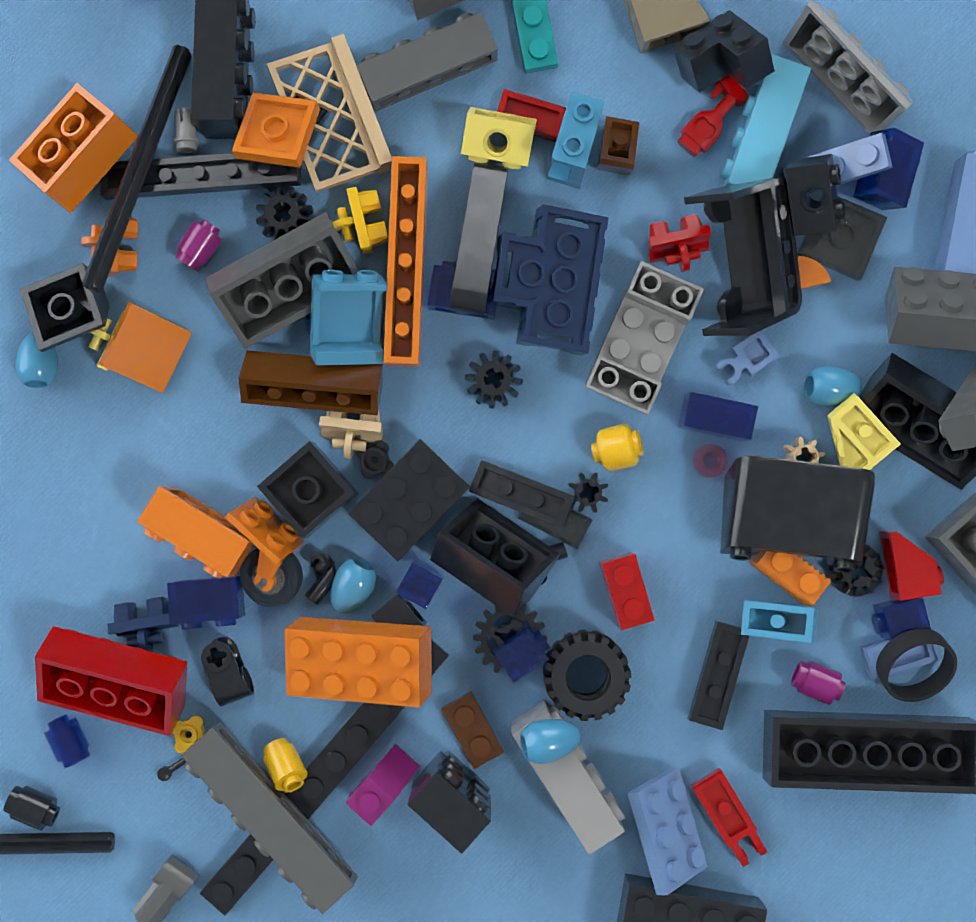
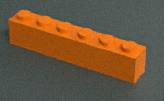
[383,156,428,368]

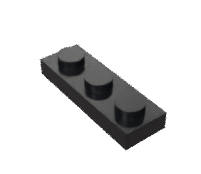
[469,460,577,530]
[688,620,749,730]

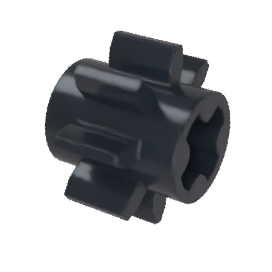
[567,472,608,513]

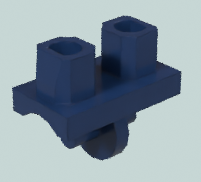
[107,597,179,652]

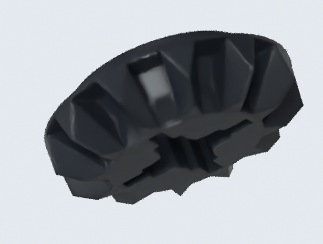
[828,544,885,597]

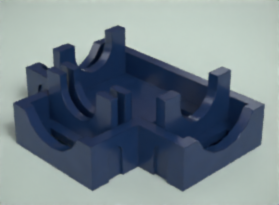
[488,204,609,355]

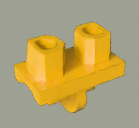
[332,187,389,255]

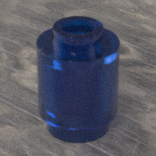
[43,714,91,768]

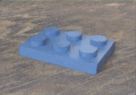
[627,768,708,895]

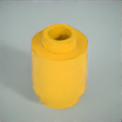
[263,738,308,792]

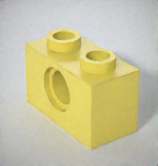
[461,107,537,169]

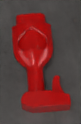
[677,75,748,157]

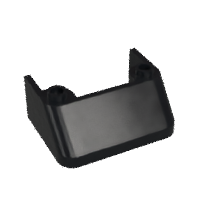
[684,177,802,336]

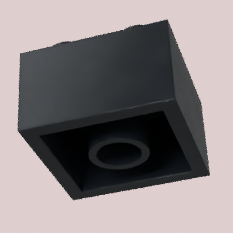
[257,441,359,539]

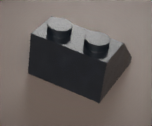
[20,263,110,352]

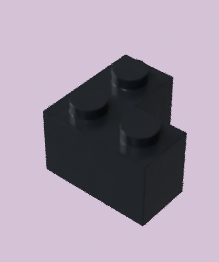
[672,10,775,93]

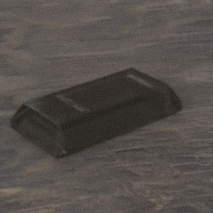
[518,510,593,550]

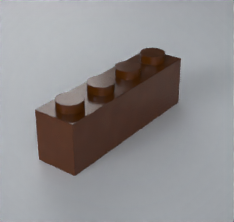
[239,350,383,415]

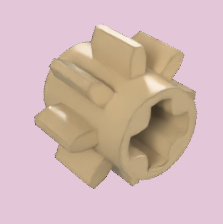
[782,437,825,463]

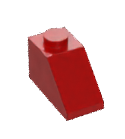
[879,530,944,601]

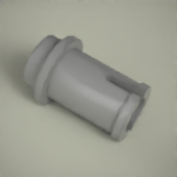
[173,107,200,154]

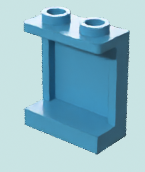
[547,92,605,189]
[310,270,387,365]

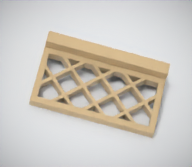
[267,34,392,193]

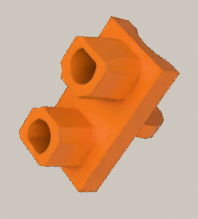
[81,210,138,277]

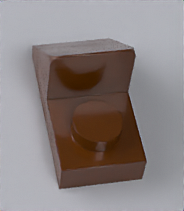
[597,116,639,175]

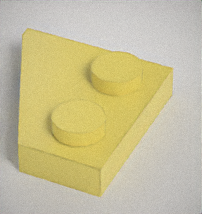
[827,393,900,470]

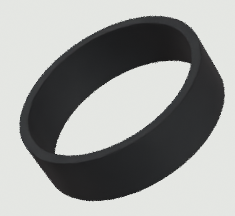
[876,629,958,702]

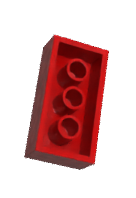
[35,626,188,736]

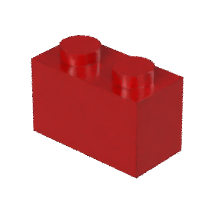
[599,552,655,630]

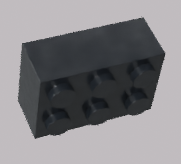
[348,439,470,562]
[407,751,491,854]

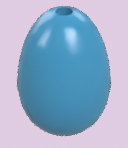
[15,332,58,388]
[804,366,862,407]
[331,558,376,614]
[520,719,580,764]

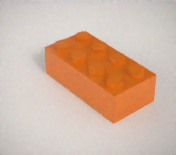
[285,617,432,708]

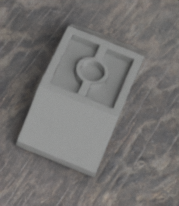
[585,261,704,415]

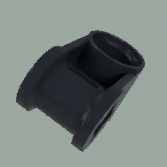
[201,636,254,707]

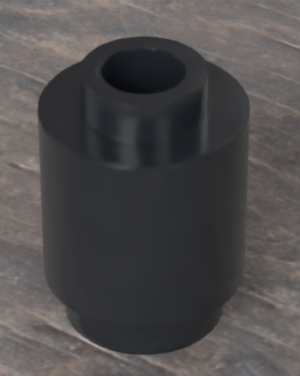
[3,786,60,831]

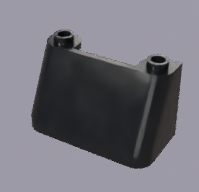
[720,456,875,573]

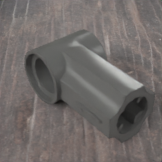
[131,854,199,922]

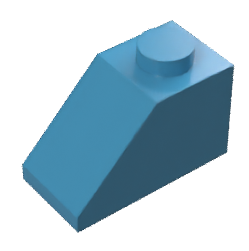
[741,600,818,643]

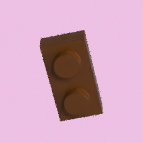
[442,691,504,769]

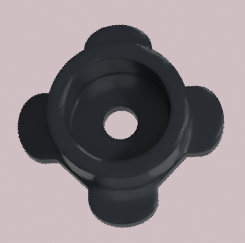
[356,441,394,478]

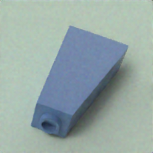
[934,151,976,274]

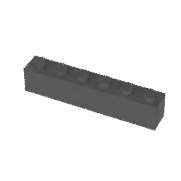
[181,722,358,915]

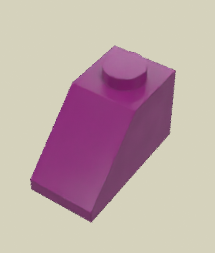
[345,743,420,826]

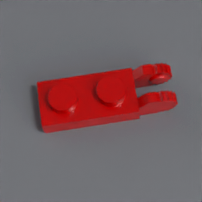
[690,768,767,867]

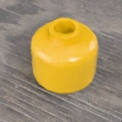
[591,424,644,472]

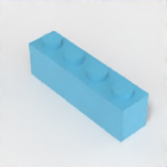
[720,54,811,187]

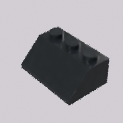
[430,498,560,617]

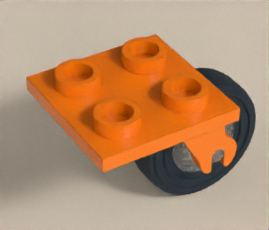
[225,497,305,607]

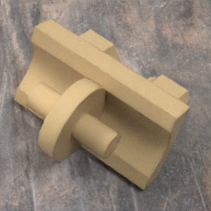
[319,411,383,460]

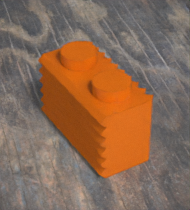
[749,550,831,607]

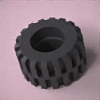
[543,630,632,721]

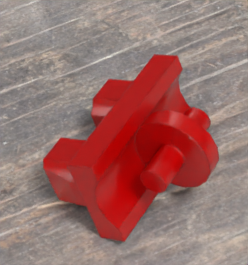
[647,214,712,272]

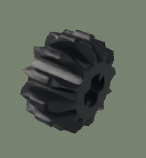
[256,187,314,240]
[465,350,523,409]

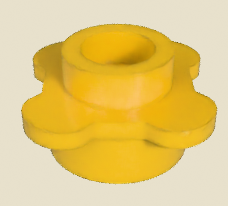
[172,715,205,754]

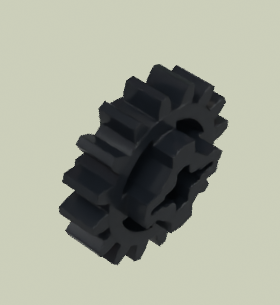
[473,605,547,676]

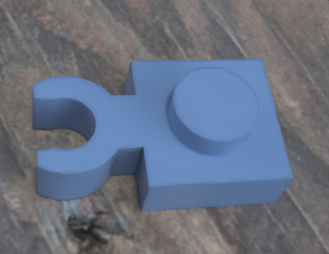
[714,330,780,385]

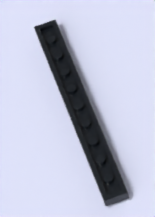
[199,639,449,916]

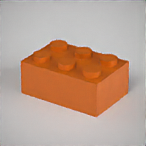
[9,83,138,213]
[137,486,257,579]

